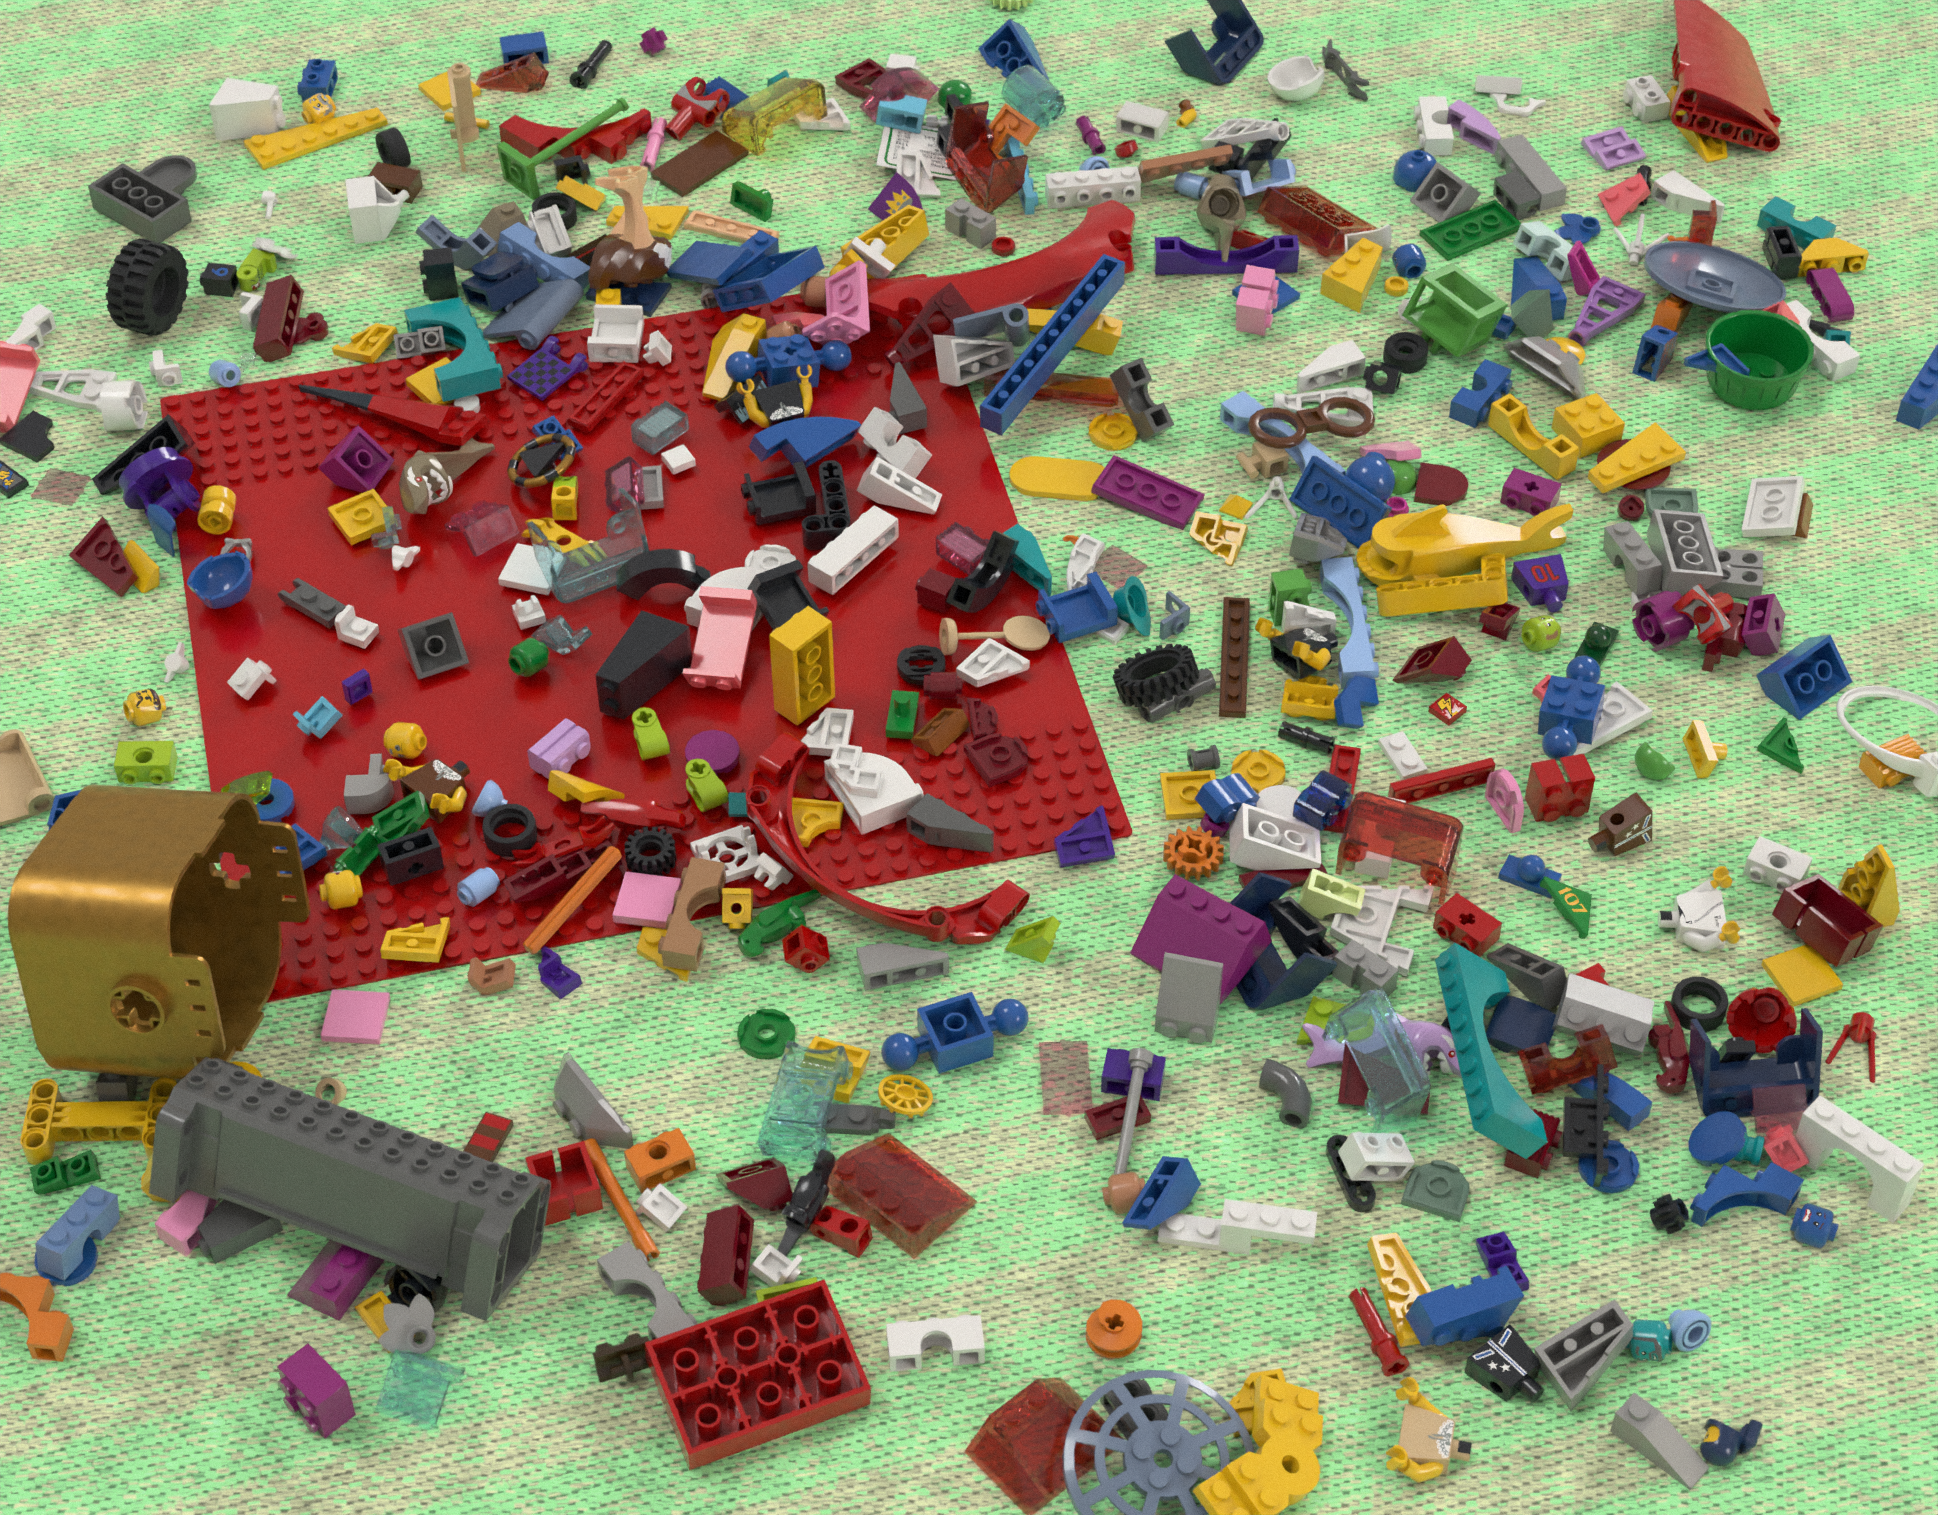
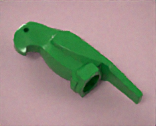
[738,889,821,957]

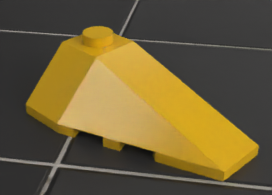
[1666,85,1728,163]
[1026,308,1123,356]
[703,313,767,400]
[1838,844,1900,927]

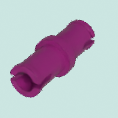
[1076,115,1106,155]

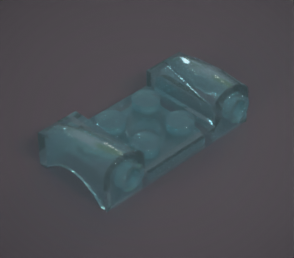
[757,1041,853,1162]

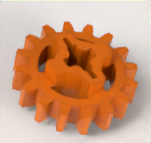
[1163,826,1224,881]

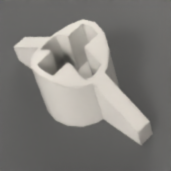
[392,545,420,571]
[164,642,190,683]

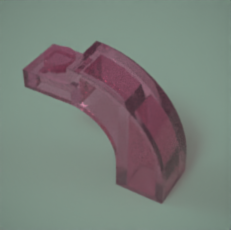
[859,67,939,123]

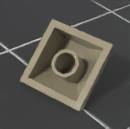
[476,201,526,257]

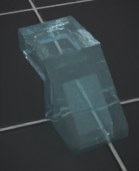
[531,614,592,655]

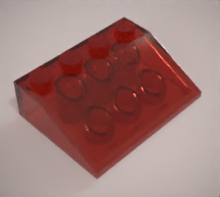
[1257,185,1376,257]
[828,1133,977,1259]

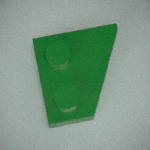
[372,790,430,841]

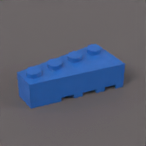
[1896,344,1938,430]

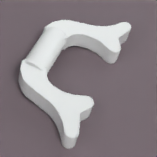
[1489,93,1546,117]

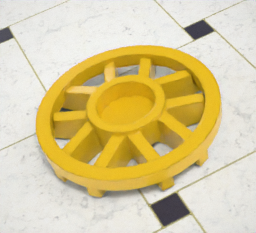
[877,1074,933,1118]

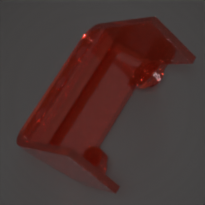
[946,101,1028,213]
[1335,791,1464,905]

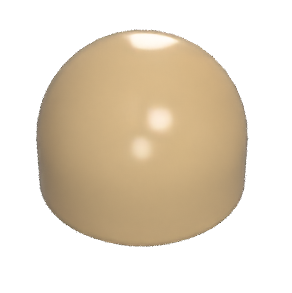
[315,1078,347,1105]

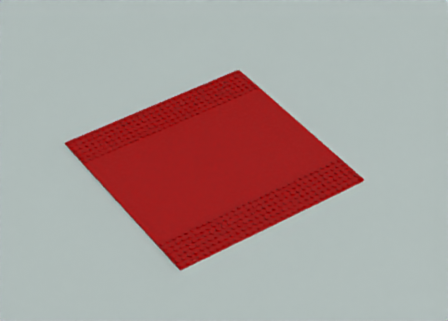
[160,274,1132,1003]

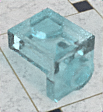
[371,506,402,549]

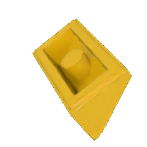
[124,540,160,593]

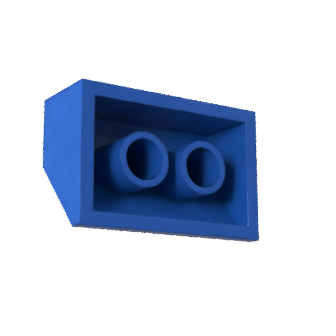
[1756,635,1853,720]

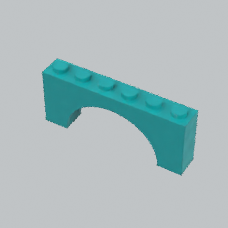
[404,297,503,402]

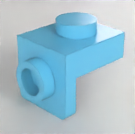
[293,696,343,739]

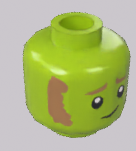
[1521,615,1561,652]

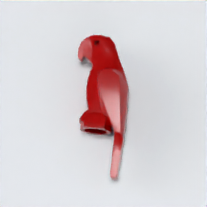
[580,799,687,831]

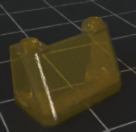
[722,77,828,156]

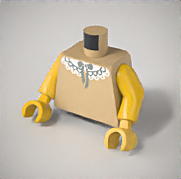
[1386,1377,1472,1482]

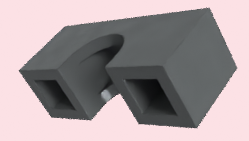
[1110,358,1174,442]

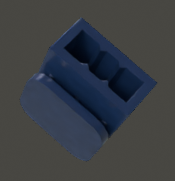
[461,252,540,312]

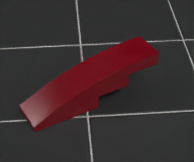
[503,840,623,903]

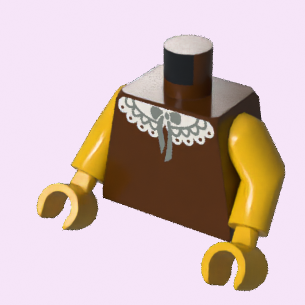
[383,759,470,824]

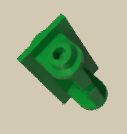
[333,825,389,876]

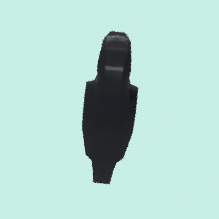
[777,1149,836,1257]

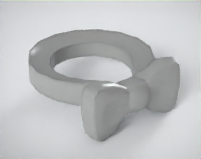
[220,538,253,561]

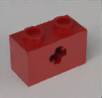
[1433,893,1502,957]

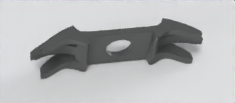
[1322,39,1369,101]

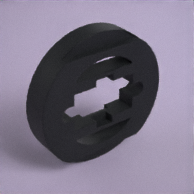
[897,645,945,685]

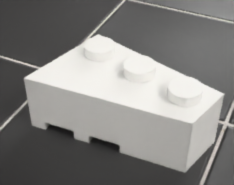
[933,335,1015,387]

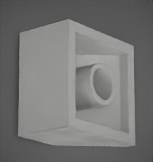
[1410,162,1481,223]

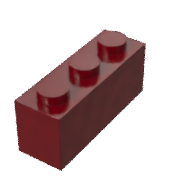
[697,1204,754,1306]

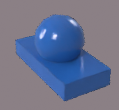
[1498,854,1562,899]

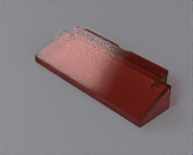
[984,368,1120,407]

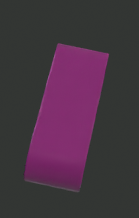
[1806,268,1855,323]

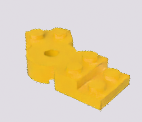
[1193,1375,1323,1515]

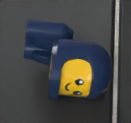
[1700,1419,1763,1466]

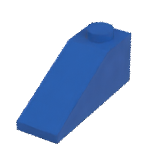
[1122,1156,1201,1230]

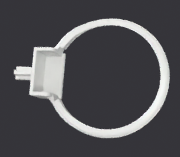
[1836,686,1938,797]

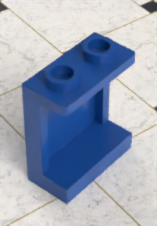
[1035,572,1118,643]

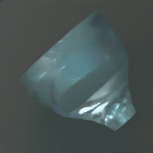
[319,806,363,851]

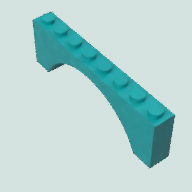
[1435,943,1548,1159]

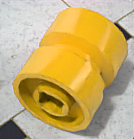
[197,486,237,534]

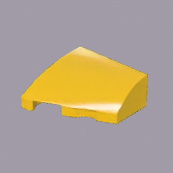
[555,176,606,211]
[1189,511,1248,566]
[548,770,625,803]

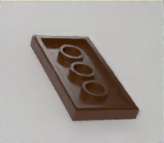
[650,130,749,197]

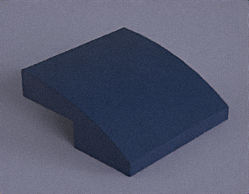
[1485,995,1556,1064]

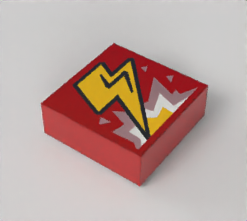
[1428,693,1467,726]

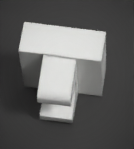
[643,330,672,366]
[512,595,546,630]
[754,852,794,890]

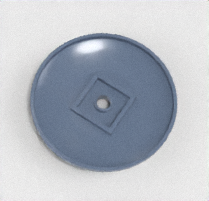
[1644,241,1786,313]

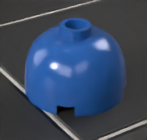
[1393,150,1437,192]

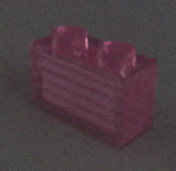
[604,456,645,517]
[936,522,989,576]

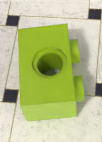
[114,741,178,784]

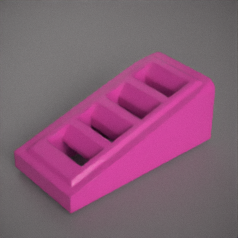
[1567,241,1601,296]

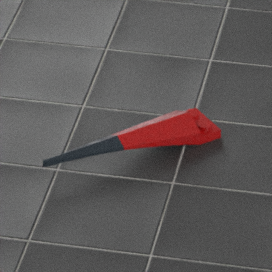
[299,385,487,446]

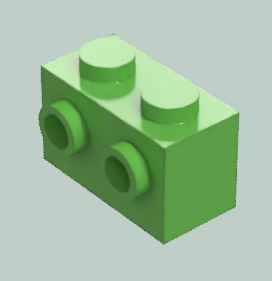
[1268,568,1312,626]

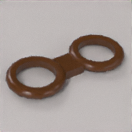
[1248,397,1375,449]

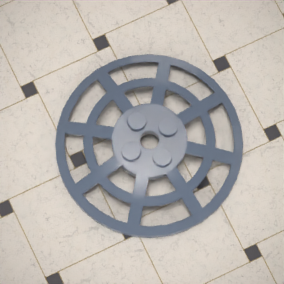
[1062,1370,1255,1515]

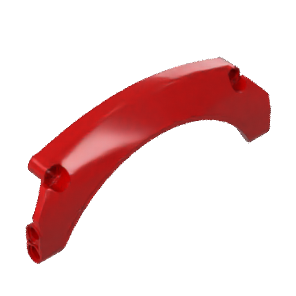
[867,200,1135,344]

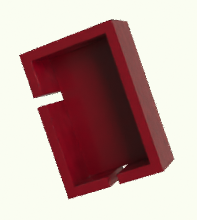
[1772,873,1884,967]

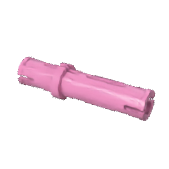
[640,117,668,172]

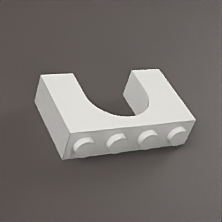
[1795,1095,1924,1223]

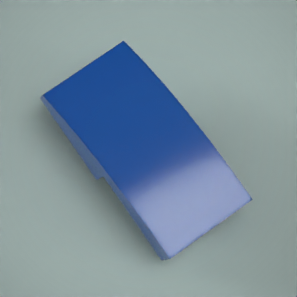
[532,415,583,461]

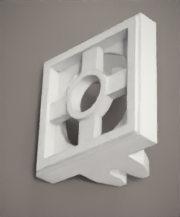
[690,825,760,883]

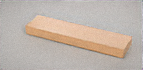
[684,210,779,243]

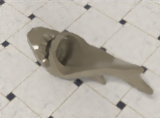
[1196,174,1246,262]

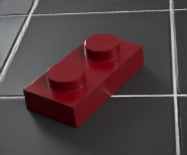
[1084,1095,1151,1140]

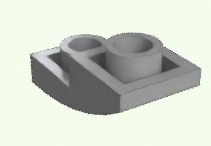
[394,326,446,359]

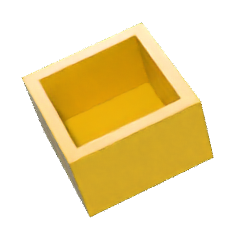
[1552,393,1625,459]

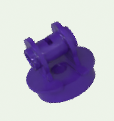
[119,447,201,531]

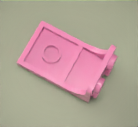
[802,261,870,345]

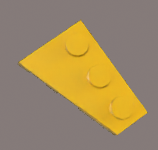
[606,206,689,240]

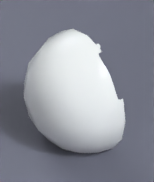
[1267,55,1325,102]

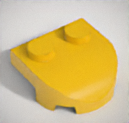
[1281,675,1339,721]

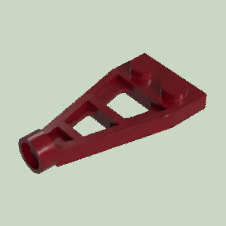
[835,58,907,104]
[884,282,975,368]

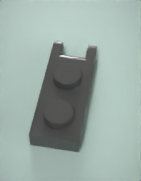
[278,578,346,629]

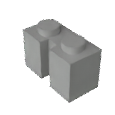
[945,198,996,249]
[1332,939,1399,1006]

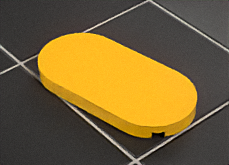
[1009,456,1105,501]

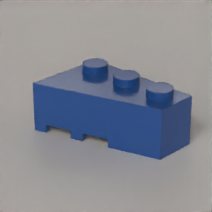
[1405,1266,1524,1346]

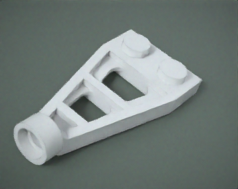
[1200,118,1289,149]
[29,369,117,410]
[1273,387,1374,427]

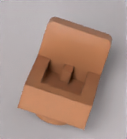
[468,957,516,995]

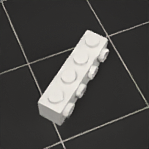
[1045,166,1141,209]
[808,506,899,595]

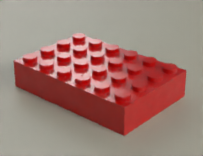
[645,1279,871,1471]

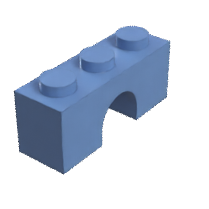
[35,1185,120,1280]

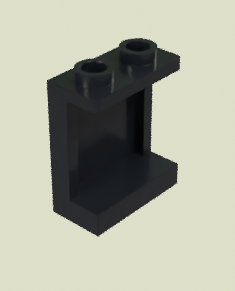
[740,461,817,525]
[747,559,830,631]

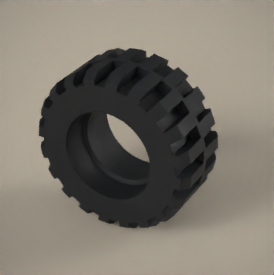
[106,238,189,336]

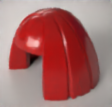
[1726,987,1797,1053]

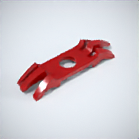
[511,815,615,869]

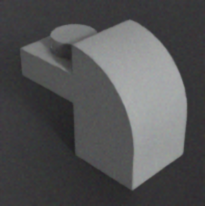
[344,754,394,814]

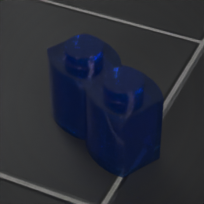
[1293,770,1353,831]

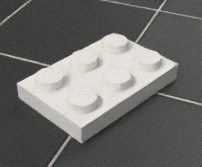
[1742,476,1805,537]

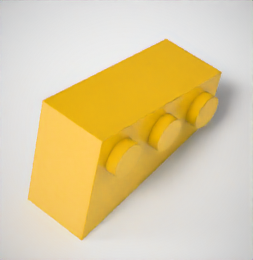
[1320,238,1383,313]

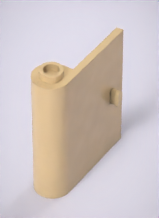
[447,63,480,172]
[0,729,54,826]

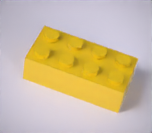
[769,606,835,726]

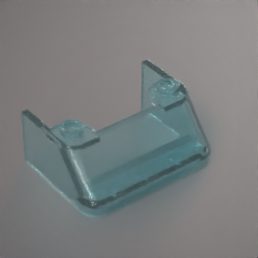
[527,487,649,603]
[1322,987,1430,1133]

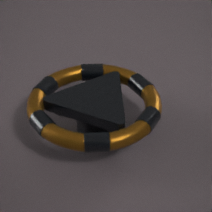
[507,433,576,488]

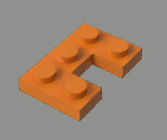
[965,103,1040,184]

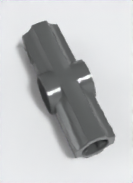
[1138,668,1216,723]

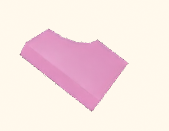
[1359,441,1422,461]

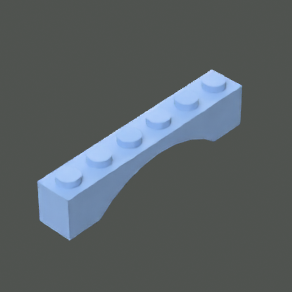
[1220,391,1346,475]
[1319,557,1379,689]

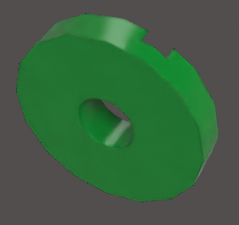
[737,1009,796,1059]

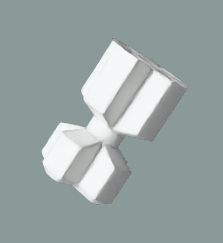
[926,115,949,128]

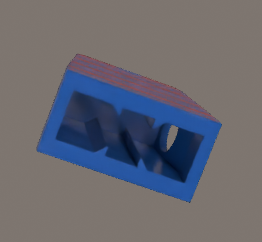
[1632,325,1678,382]

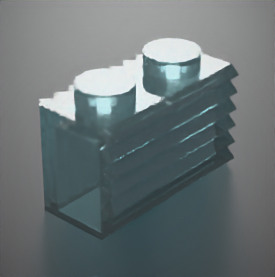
[631,401,689,455]

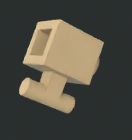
[1236,442,1289,479]

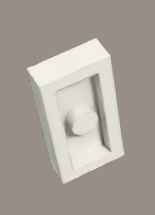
[1378,731,1428,780]

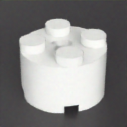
[96,380,148,432]

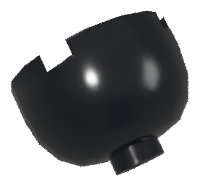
[384,1265,448,1313]

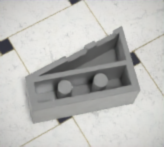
[1534,1299,1633,1411]

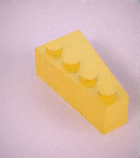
[840,205,929,278]

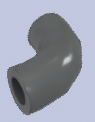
[1259,1058,1312,1129]

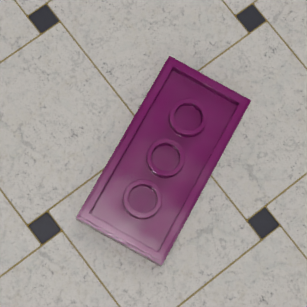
[1091,455,1205,530]

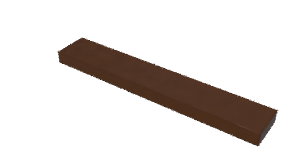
[1219,597,1250,718]

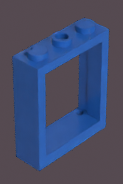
[712,246,825,312]

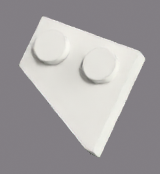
[897,150,940,198]

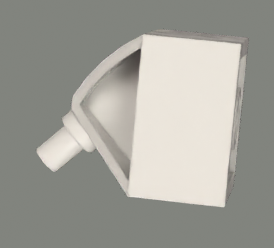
[345,176,409,244]

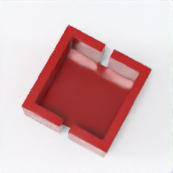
[1525,753,1595,822]
[525,1141,603,1226]

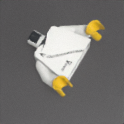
[1658,866,1740,952]

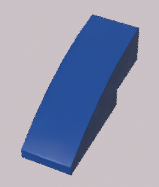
[1562,1064,1653,1131]

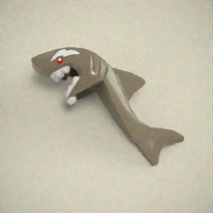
[399,438,495,514]

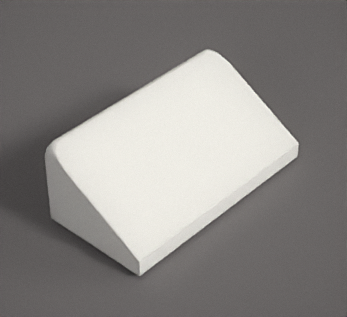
[1475,75,1522,94]

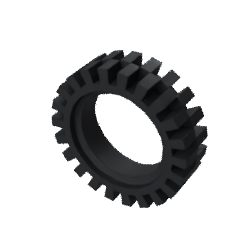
[1113,644,1199,707]

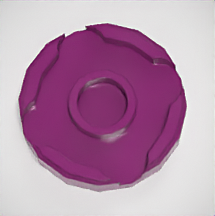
[685,730,740,776]

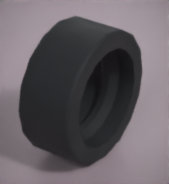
[532,192,577,231]
[482,804,537,857]
[1670,976,1729,1032]

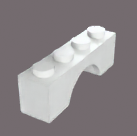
[1787,300,1860,382]

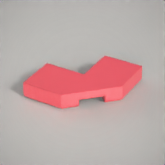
[772,312,824,329]

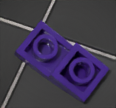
[1475,1231,1529,1291]

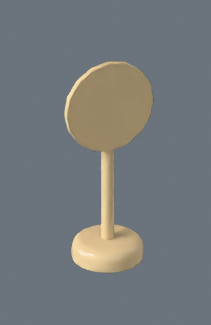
[939,616,1050,655]

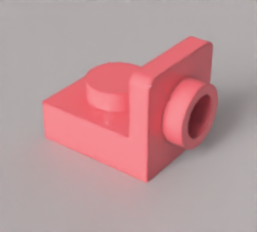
[1763,1124,1809,1172]

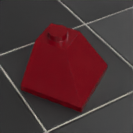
[1392,636,1472,683]
[716,1157,792,1211]

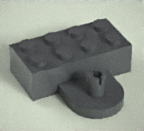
[88,155,197,243]

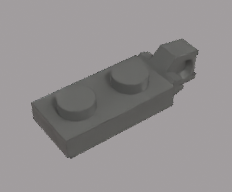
[811,1103,896,1135]

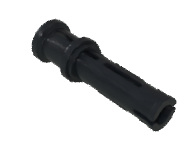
[569,40,613,89]

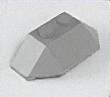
[1503,336,1586,400]
[1289,512,1347,564]
[553,1052,633,1149]

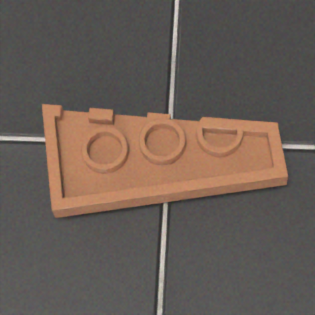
[1138,144,1233,183]

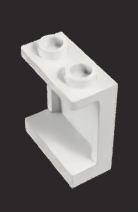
[587,304,644,363]

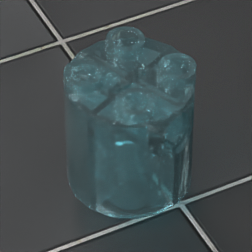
[1002,65,1066,130]

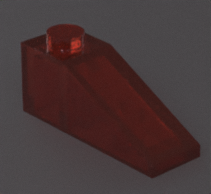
[476,53,549,93]

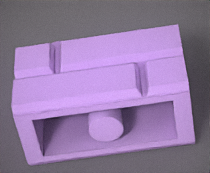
[527,718,591,779]

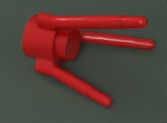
[1825,1012,1877,1083]

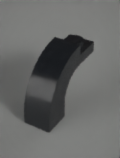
[946,531,1020,613]
[616,549,711,601]

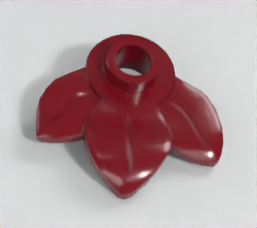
[293,312,329,345]

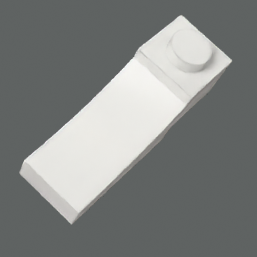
[5,303,56,350]

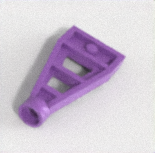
[1568,276,1646,347]

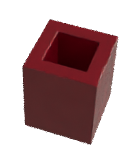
[915,568,955,613]

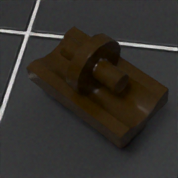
[592,1333,649,1383]

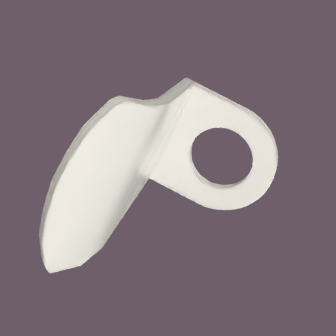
[1345,224,1392,253]

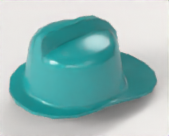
[1113,576,1151,636]

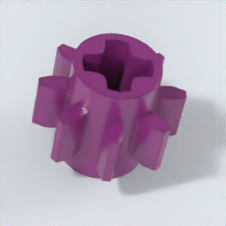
[639,27,668,55]

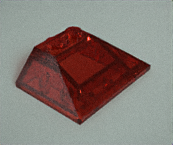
[965,1377,1123,1515]

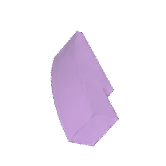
[1447,99,1501,155]

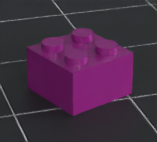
[277,1343,356,1438]

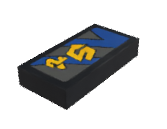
[0,460,29,498]

